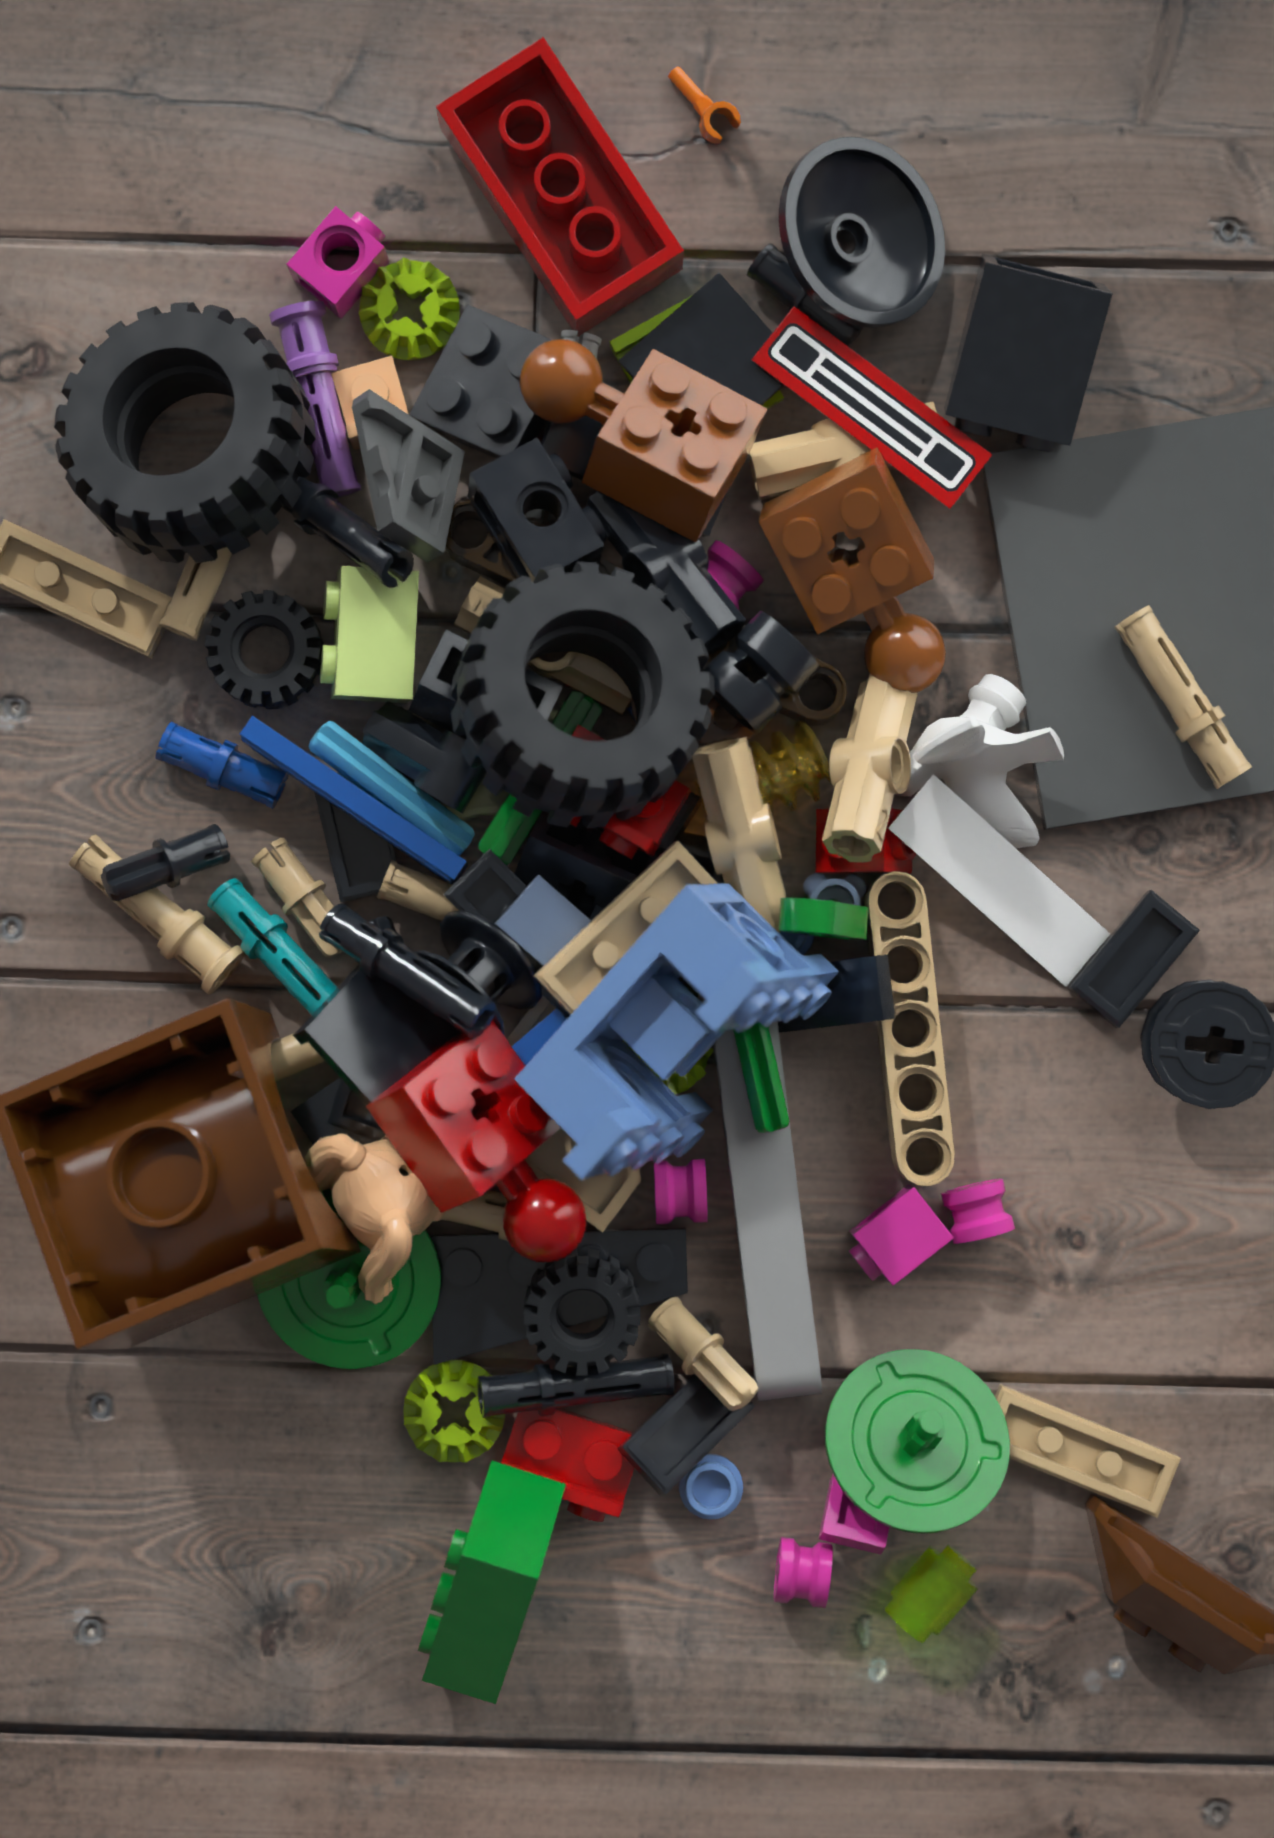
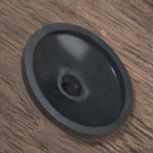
[779,137,945,328]

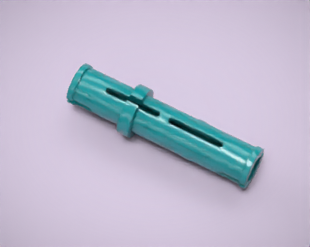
[207,878,337,1015]

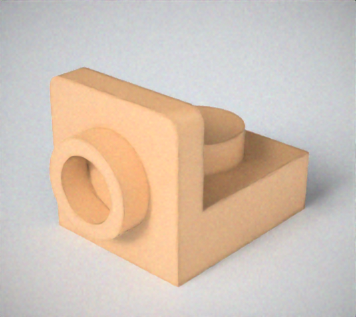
[332,356,409,450]

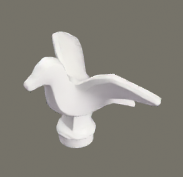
[896,674,1064,848]

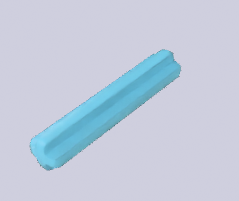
[308,721,475,856]

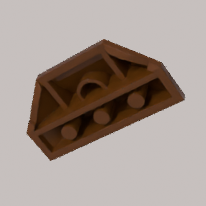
[1085,1493,1274,1675]

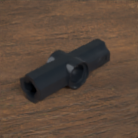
[586,491,746,655]

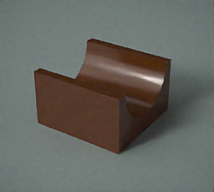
[0,998,361,1349]

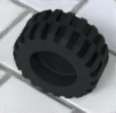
[54,302,316,563]
[451,562,714,828]

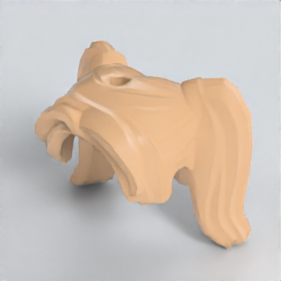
[304,1133,446,1304]

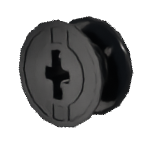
[414,911,542,1036]
[1140,979,1274,1109]

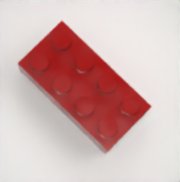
[436,37,684,337]

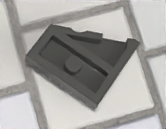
[352,389,465,563]

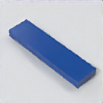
[240,716,468,884]

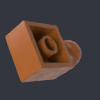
[520,339,768,543]
[759,447,946,693]

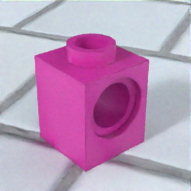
[286,206,389,319]
[849,1184,954,1286]

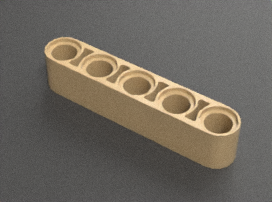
[864,871,955,1186]

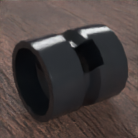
[702,611,821,735]

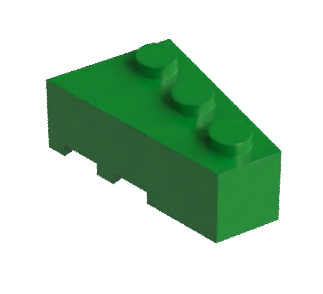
[418,1460,566,1704]

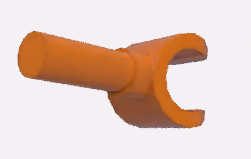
[668,66,741,144]

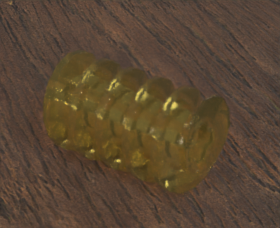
[693,720,833,820]

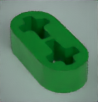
[778,898,869,940]

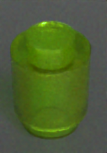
[884,1544,979,1643]

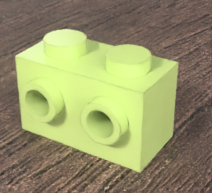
[320,566,419,703]

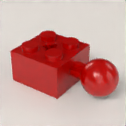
[366,1020,586,1263]

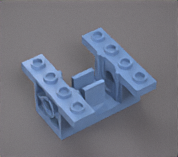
[515,884,839,1180]

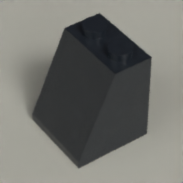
[944,254,1113,452]

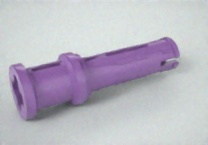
[269,301,361,497]

